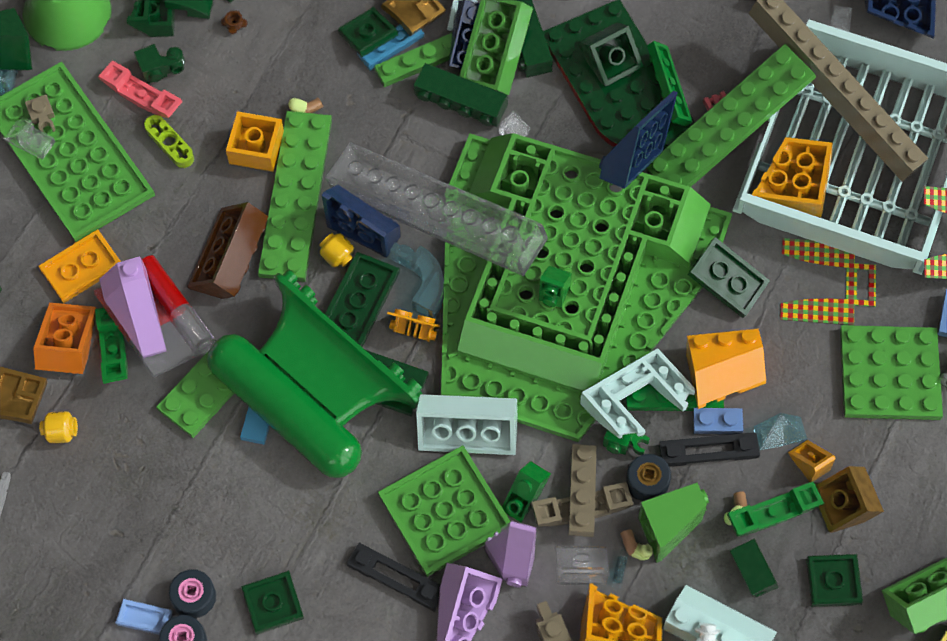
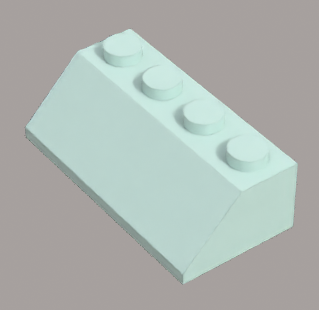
[416,394,517,455]
[663,585,777,641]

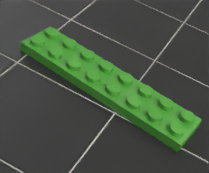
[647,44,816,187]
[258,111,332,282]

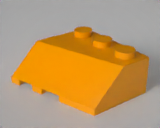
[751,137,832,217]
[686,329,766,409]
[580,583,662,641]

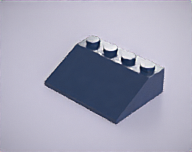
[599,91,678,189]

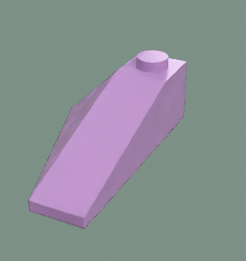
[99,256,167,358]
[437,563,503,641]

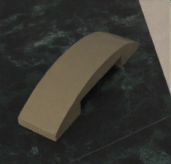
[531,482,633,526]

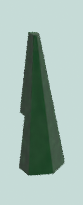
[127,0,175,37]

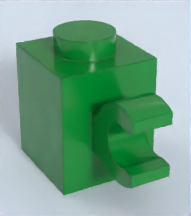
[603,421,650,455]

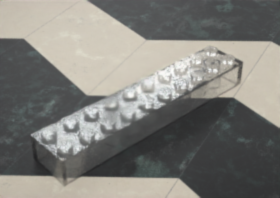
[325,142,548,276]

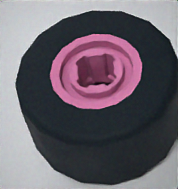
[169,569,216,618]
[159,615,207,641]

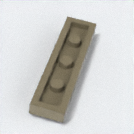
[568,444,597,537]

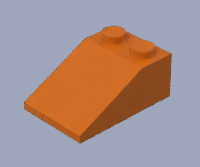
[33,302,96,374]

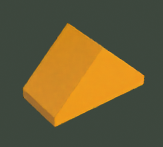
[788,440,835,482]

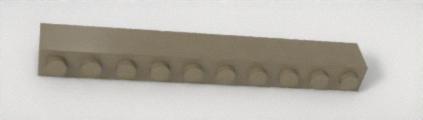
[748,0,928,182]

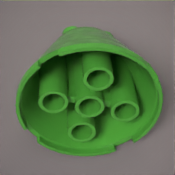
[23,0,111,51]

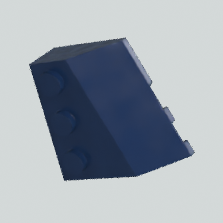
[864,0,936,39]
[322,185,401,258]

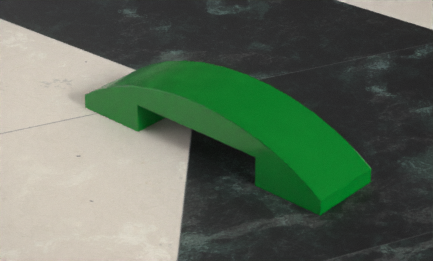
[95,307,128,384]
[727,481,824,537]

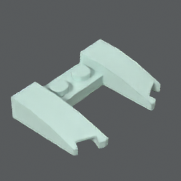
[580,348,696,438]

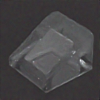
[499,111,531,136]

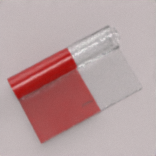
[94,255,216,378]

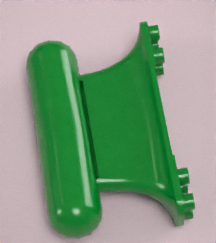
[207,269,423,478]

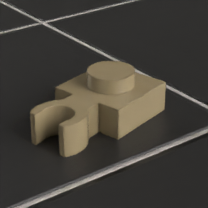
[25,94,55,136]

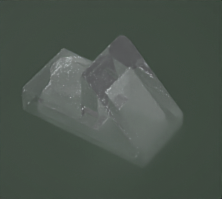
[4,119,55,159]

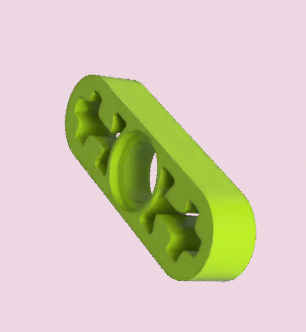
[144,115,194,168]

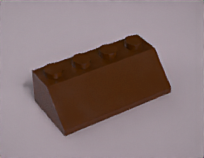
[187,202,269,299]

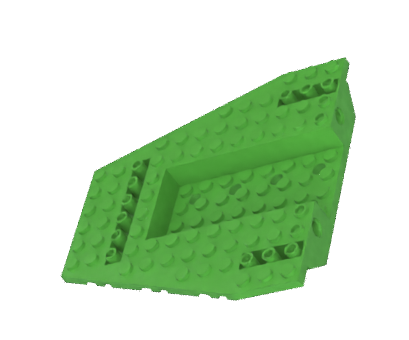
[441,133,733,442]

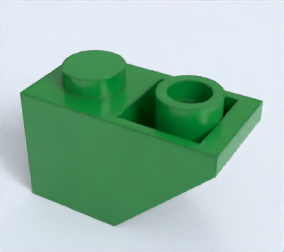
[539,266,572,308]
[502,461,551,522]

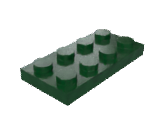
[325,252,400,347]

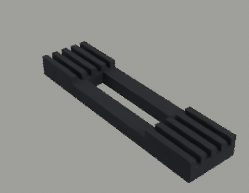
[659,432,760,467]
[347,542,441,612]

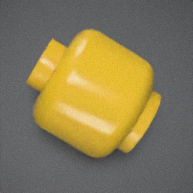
[319,232,354,267]
[39,411,78,443]

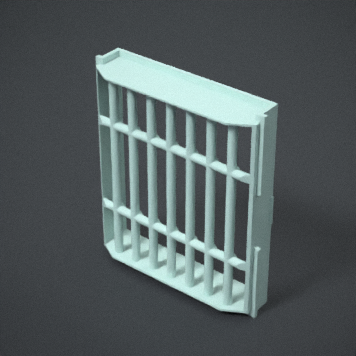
[733,19,947,275]

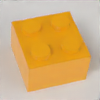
[226,111,284,172]

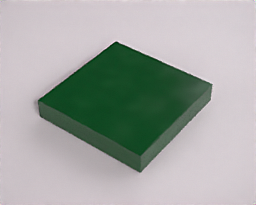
[337,7,399,57]
[806,554,863,607]
[241,571,304,635]

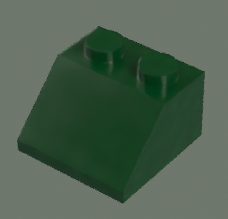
[579,22,644,86]

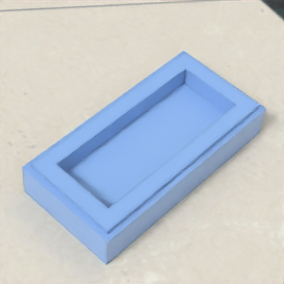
[116,599,172,635]

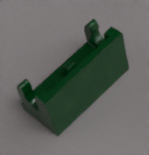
[730,538,779,597]

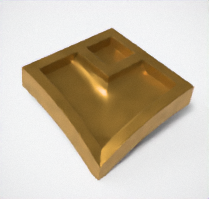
[381,0,446,36]
[0,367,48,424]

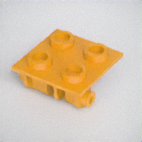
[387,309,440,342]

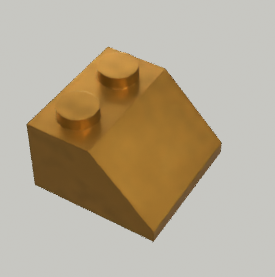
[816,466,884,533]

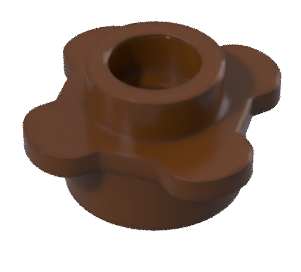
[221,11,248,34]

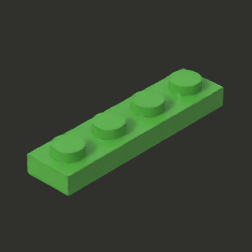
[374,33,452,88]

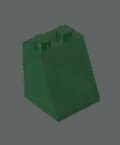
[0,8,32,70]

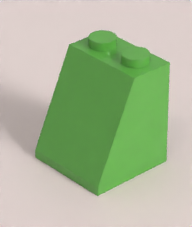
[638,483,709,562]

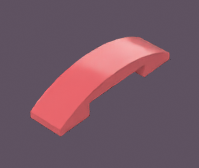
[98,60,182,118]

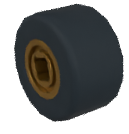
[626,454,671,501]

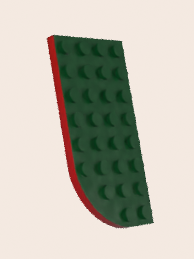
[543,0,695,150]

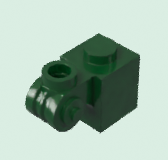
[134,44,185,84]

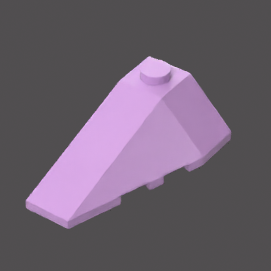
[485,521,536,587]

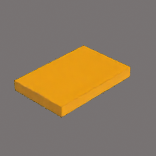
[38,229,121,304]

